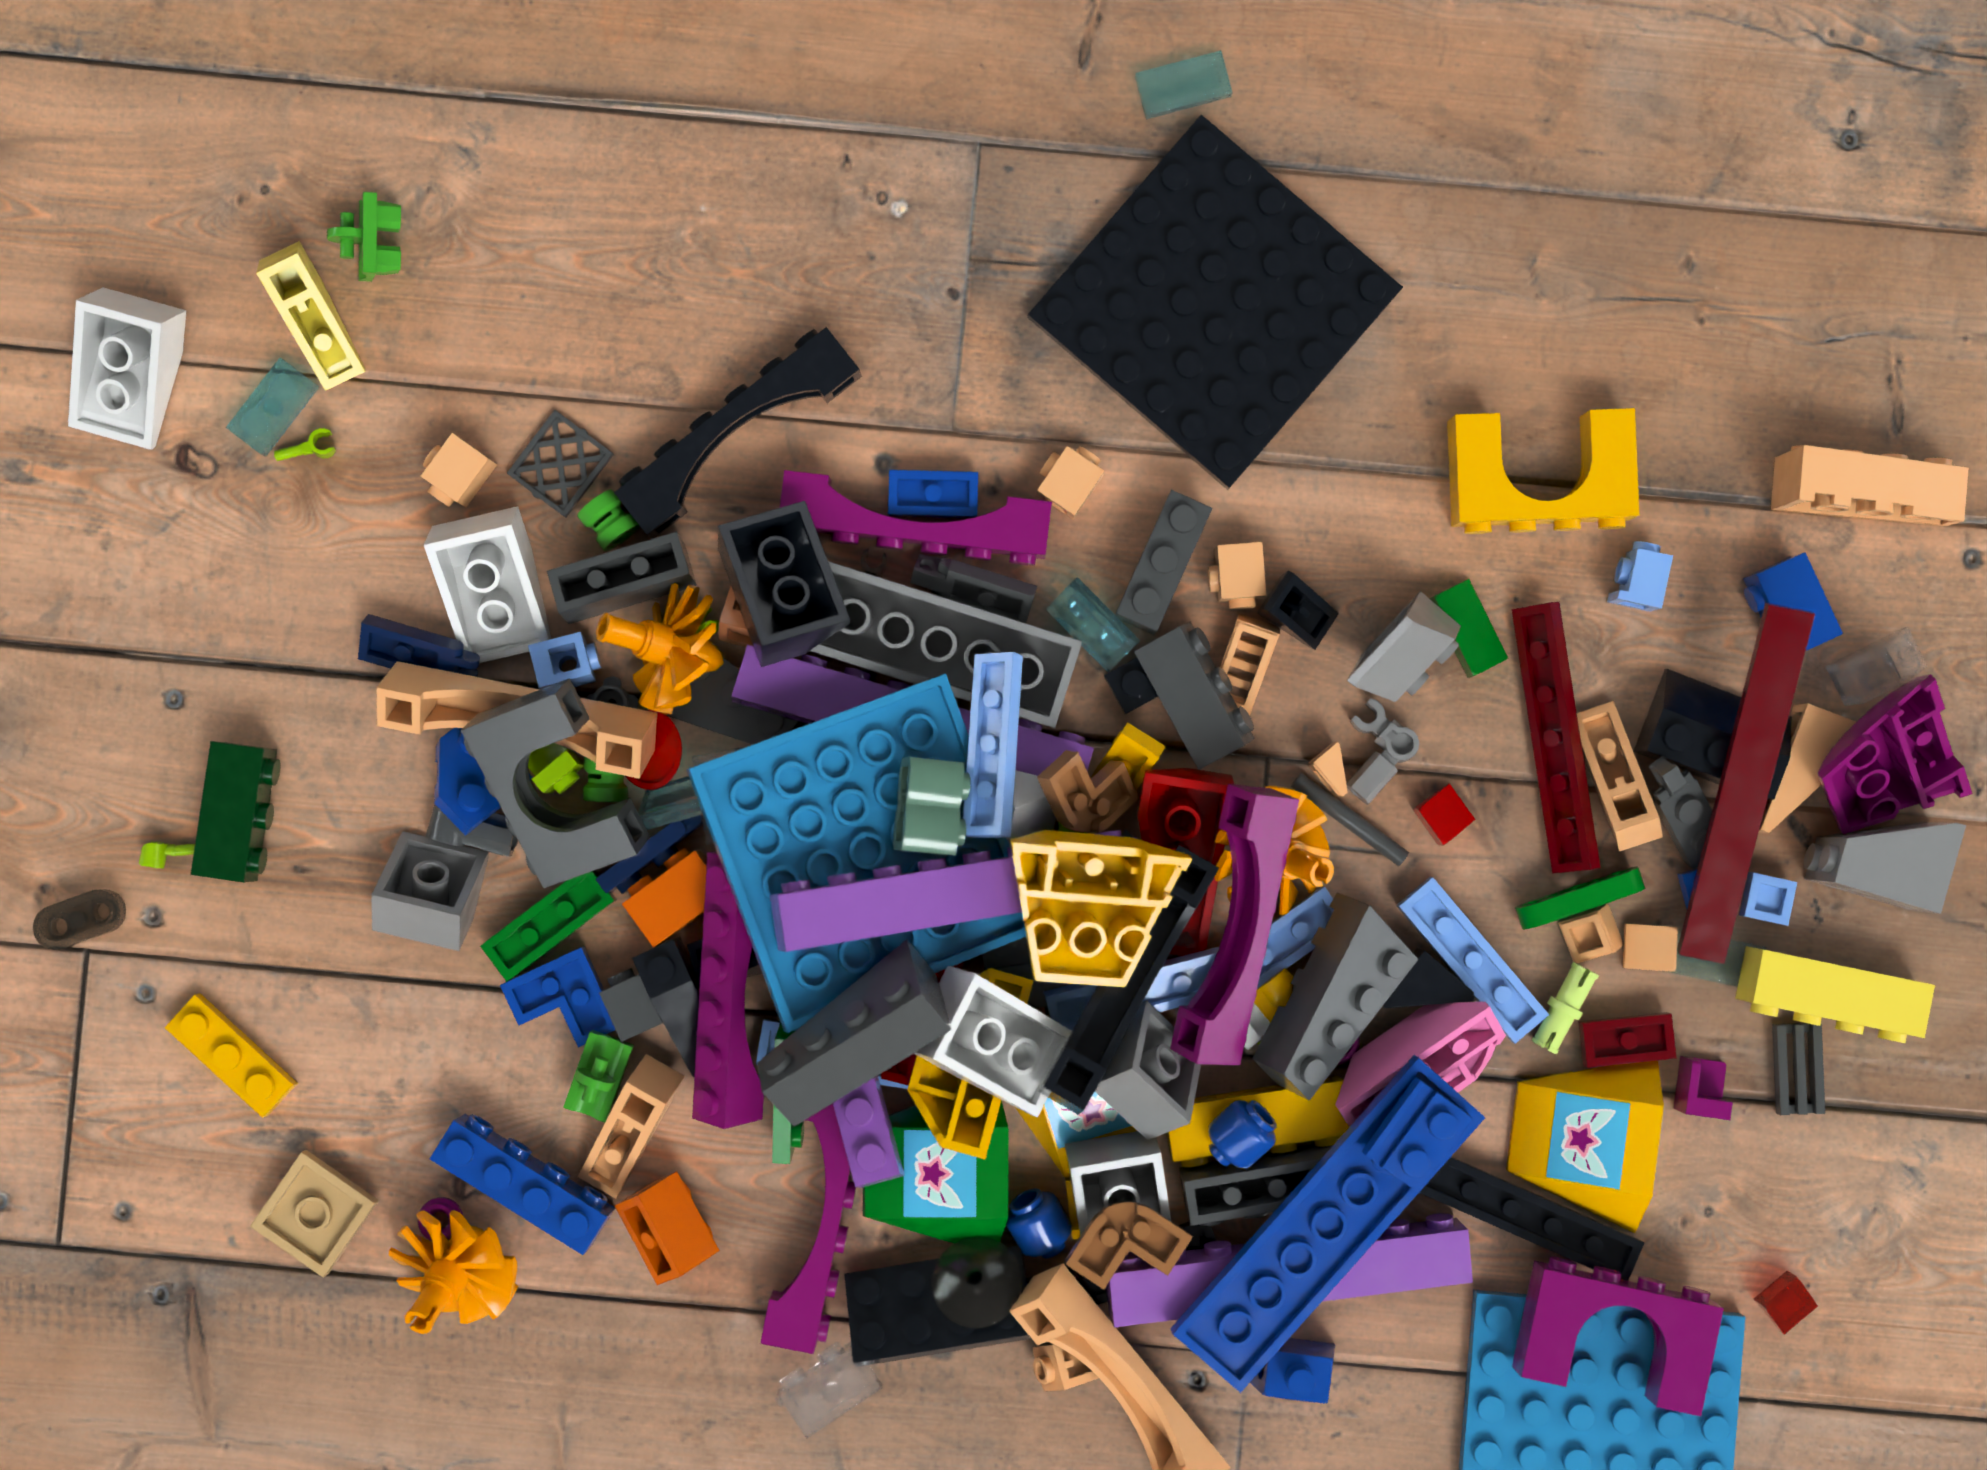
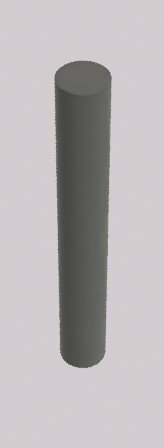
[1291,773,1409,866]

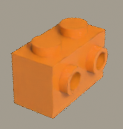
[622,848,707,948]
[614,1171,720,1285]

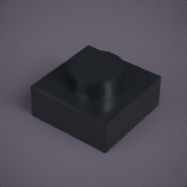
[1104,658,1158,714]

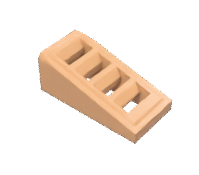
[1220,614,1280,716]

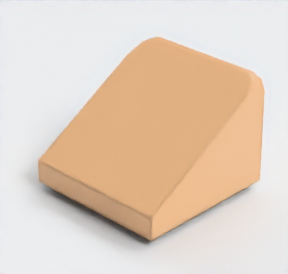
[1308,741,1348,797]
[1558,904,1623,963]
[1623,923,1678,972]

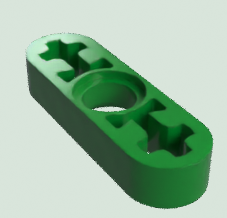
[1515,866,1646,930]

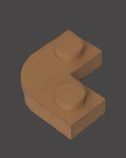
[1037,750,1139,833]
[1064,1201,1193,1290]

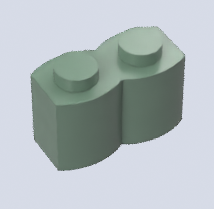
[893,757,970,855]

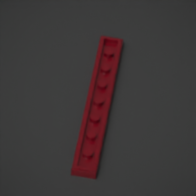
[1677,603,1815,964]

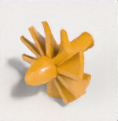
[596,583,724,715]
[1215,786,1334,915]
[389,1210,518,1334]

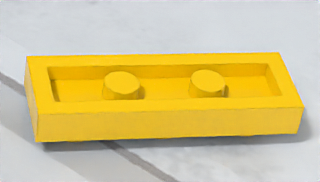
[164,993,298,1118]

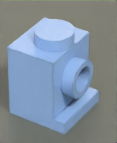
[1607,541,1673,612]
[528,631,601,689]

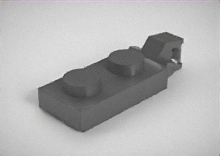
[910,554,1037,623]
[1649,756,1712,870]

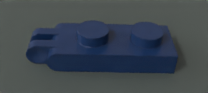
[358,614,480,677]
[595,810,705,894]

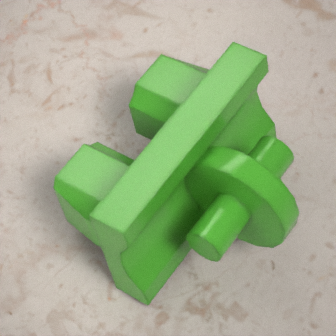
[327,192,401,282]
[563,1030,634,1123]

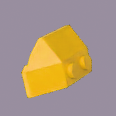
[907,968,1034,1160]

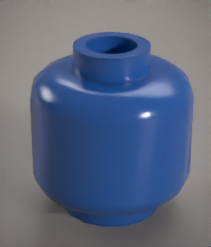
[1208,1100,1277,1169]
[1006,1188,1072,1259]

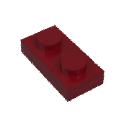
[1578,1012,1677,1068]

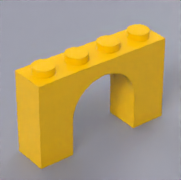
[1447,408,1640,534]

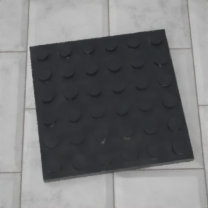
[1027,114,1403,490]

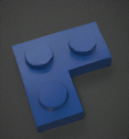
[500,946,615,1048]

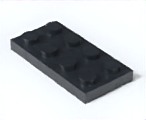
[844,1245,1032,1367]

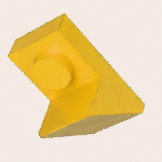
[1090,722,1166,790]

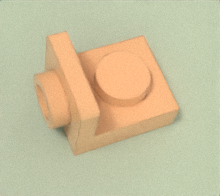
[1033,1343,1099,1391]

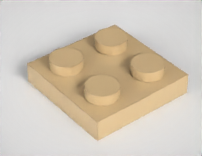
[250,1150,379,1278]

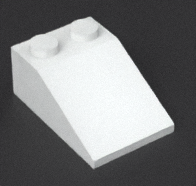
[68,287,186,450]
[424,506,551,663]
[914,966,1072,1118]

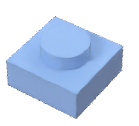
[1739,872,1797,926]

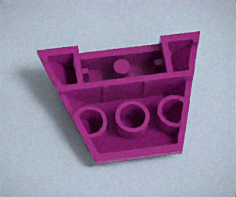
[1817,674,1973,834]

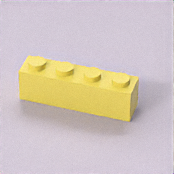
[1735,946,1935,1043]

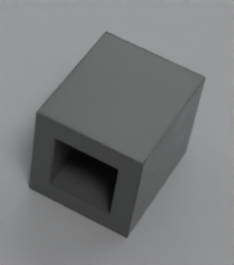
[599,968,663,1042]

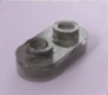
[33,889,126,950]

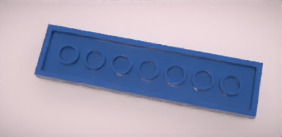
[1170,1054,1486,1393]

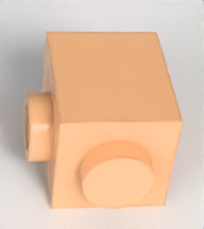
[421,433,497,508]
[1037,446,1104,520]
[1207,542,1267,609]

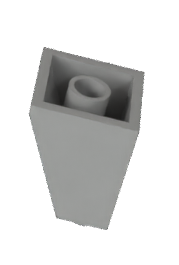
[1804,822,1966,914]

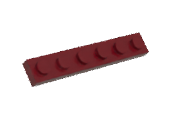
[1511,602,1601,874]

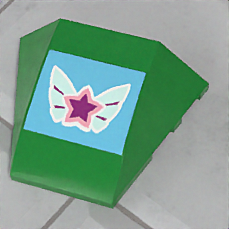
[863,1100,1009,1251]

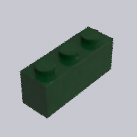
[190,741,281,883]

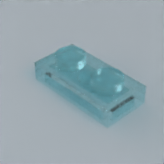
[226,358,319,457]
[1046,577,1140,672]

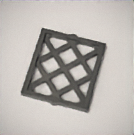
[507,410,614,518]

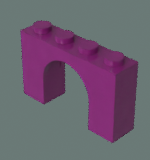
[1512,1257,1724,1417]

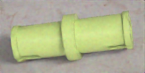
[1531,962,1599,1054]

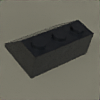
[718,501,850,667]
[1633,669,1792,800]

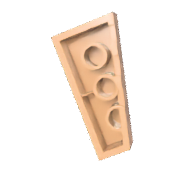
[1771,445,1969,526]

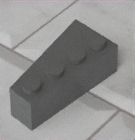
[1252,892,1419,1101]
[757,939,952,1126]

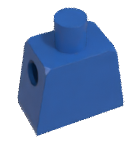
[1250,1338,1335,1404]

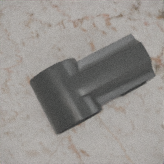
[425,804,518,857]

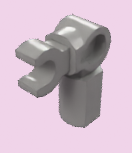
[1346,698,1419,805]

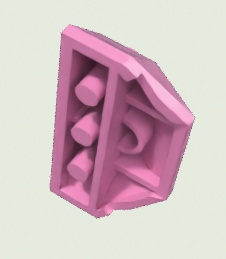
[1335,1002,1506,1127]

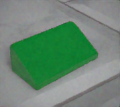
[1429,579,1509,678]

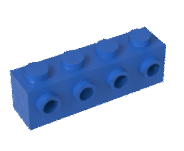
[430,1114,615,1255]

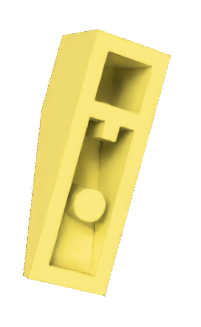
[256,241,365,391]

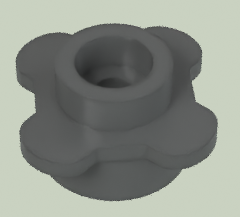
[586,676,639,709]

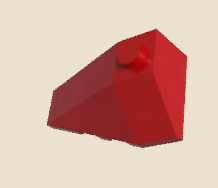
[1138,768,1234,956]

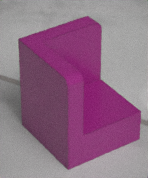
[1673,1056,1733,1121]

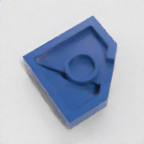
[434,728,533,836]

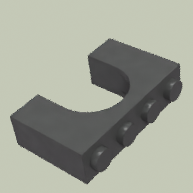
[461,678,650,888]

